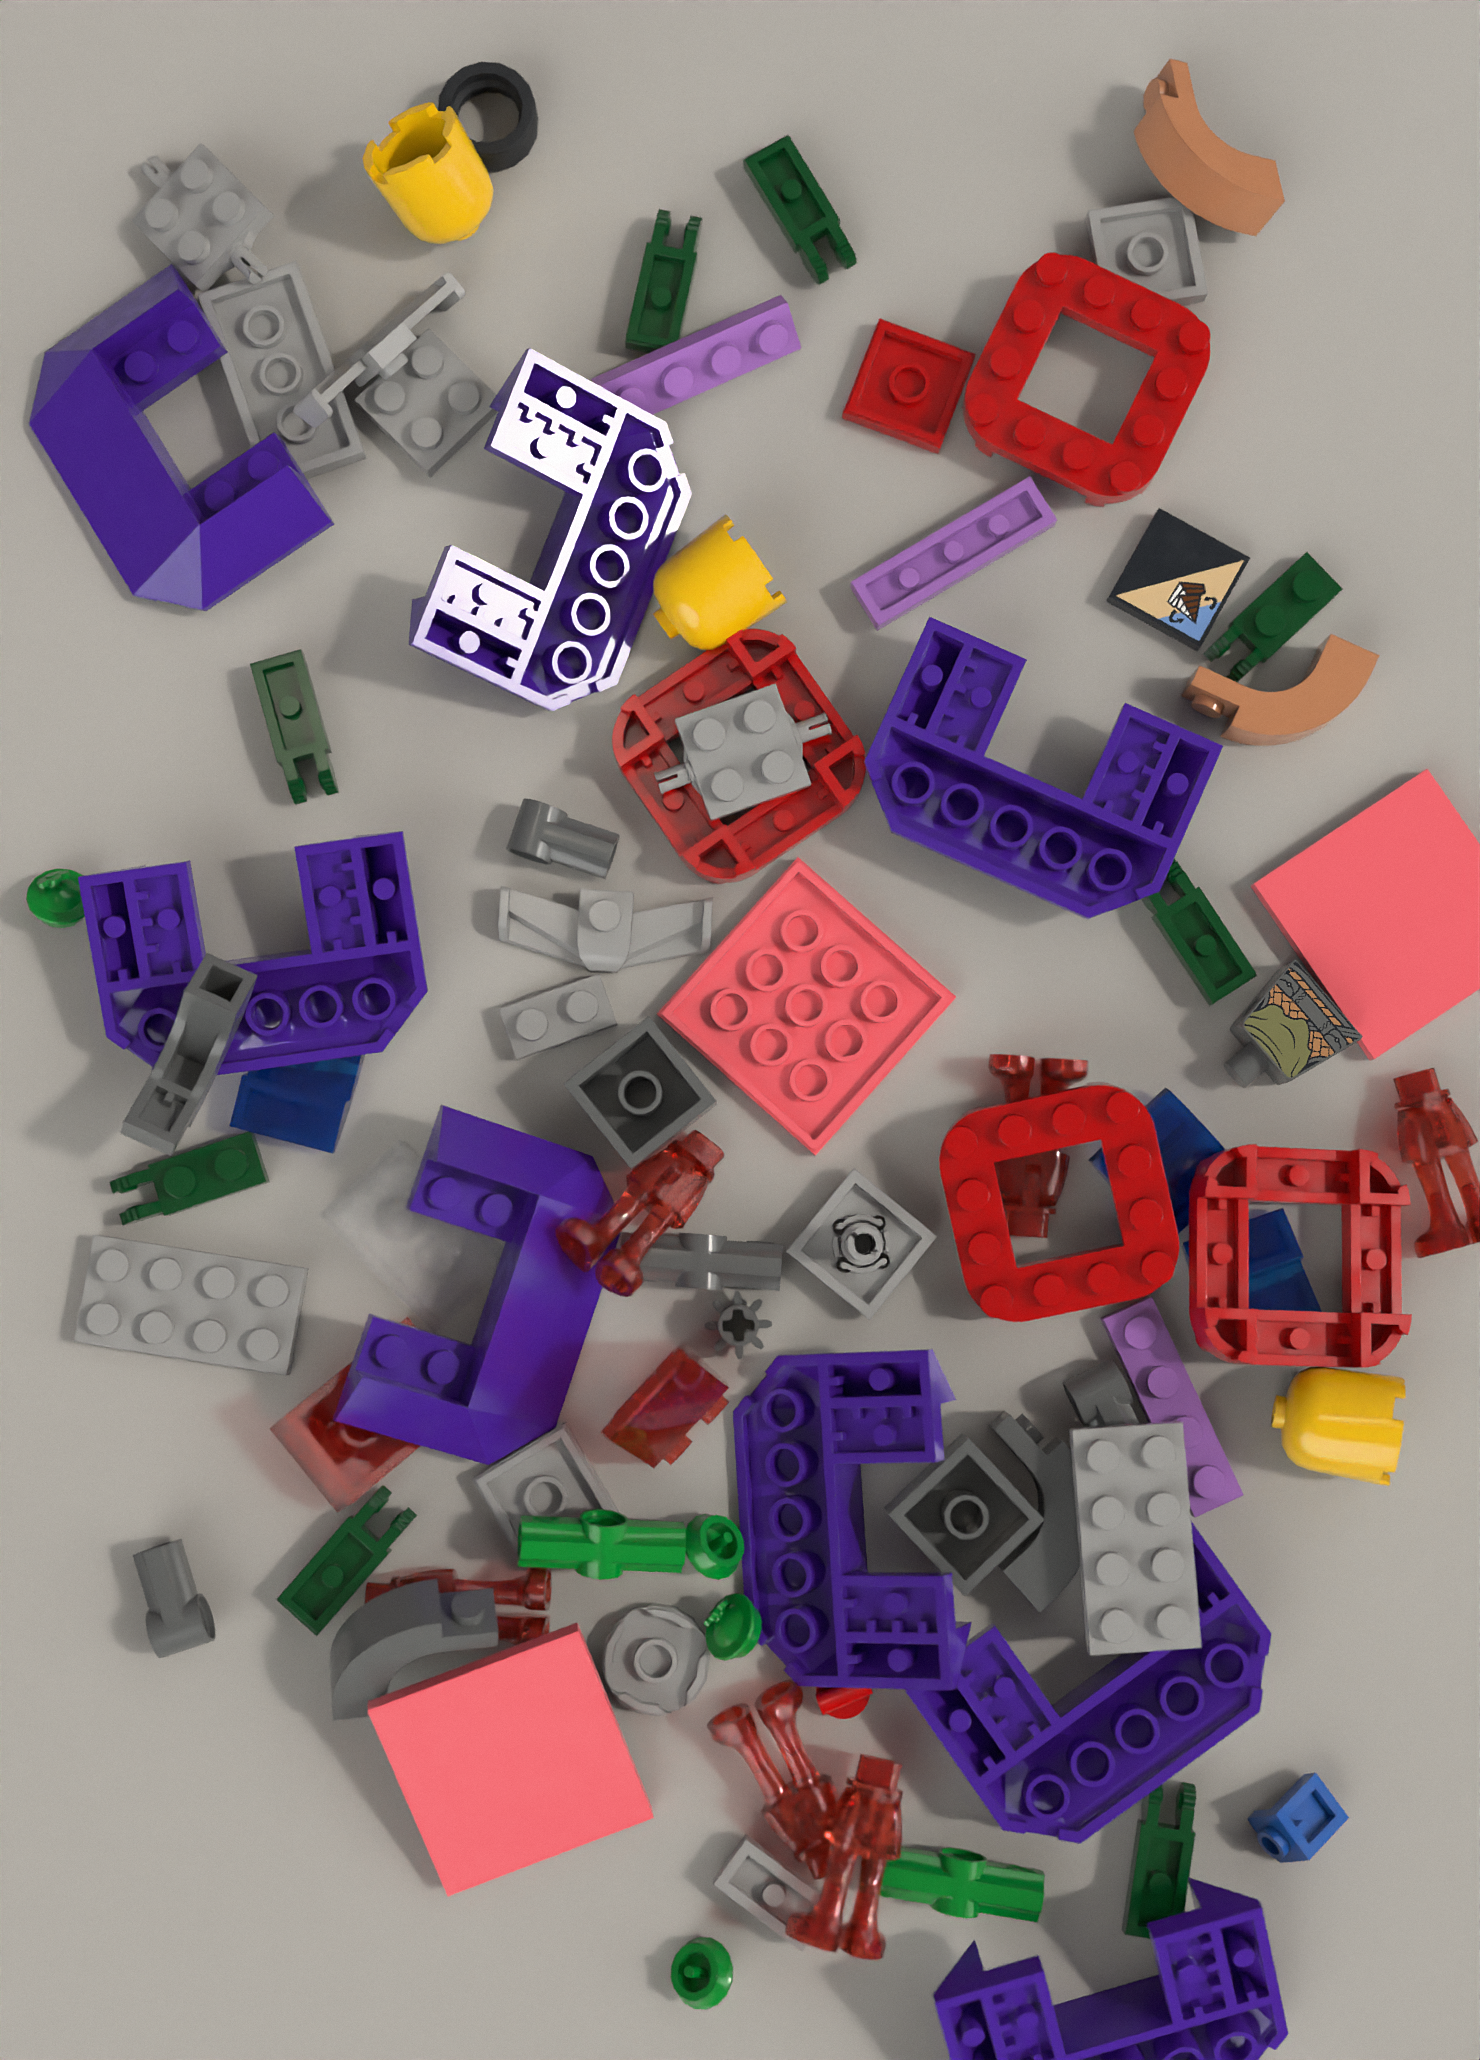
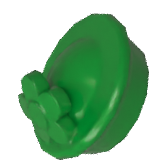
[26,868,85,928]
[686,1514,744,1580]
[703,1593,762,1661]
[670,1937,733,2010]

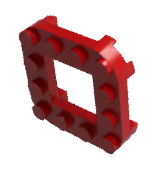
[962,252,1211,507]
[612,629,866,884]
[939,1082,1179,1322]
[1189,1144,1412,1368]

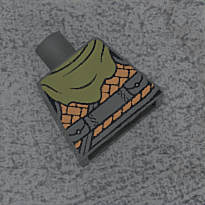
[1223,959,1363,1088]

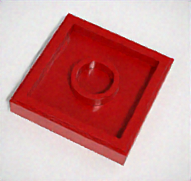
[842,318,976,454]

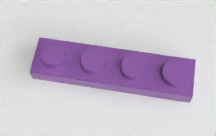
[591,295,801,415]
[850,476,1057,631]
[1100,1296,1244,1517]

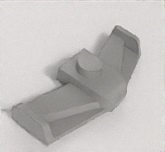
[294,273,465,428]
[498,886,713,973]

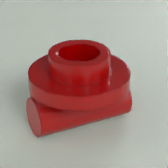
[814,1687,873,1719]

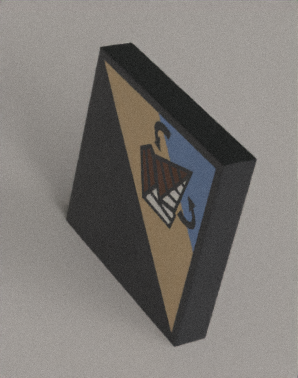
[1106,508,1250,651]

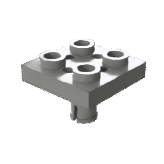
[786,1168,937,1320]

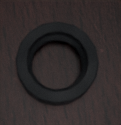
[438,62,538,172]

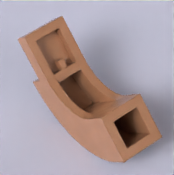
[1134,59,1285,236]
[1181,634,1379,746]

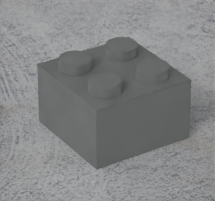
[563,1016,717,1171]
[884,1433,1045,1597]

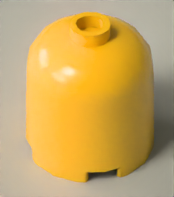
[362,102,494,244]
[653,514,787,650]
[1271,1367,1406,1486]

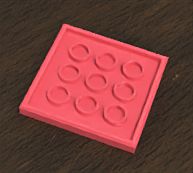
[1250,769,1480,1061]
[657,857,956,1156]
[367,1622,654,1896]

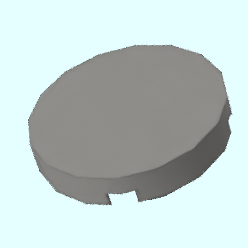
[601,1603,710,1716]

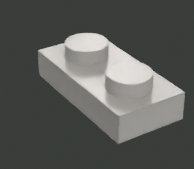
[499,974,617,1060]
[713,1834,835,1952]

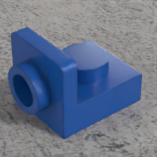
[1248,1772,1349,1863]

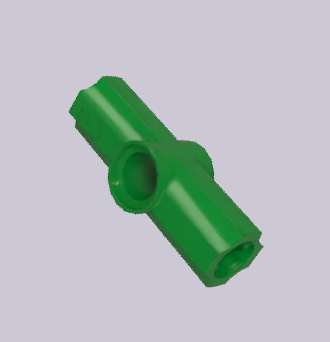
[517,1509,686,1580]
[873,1843,1045,1923]

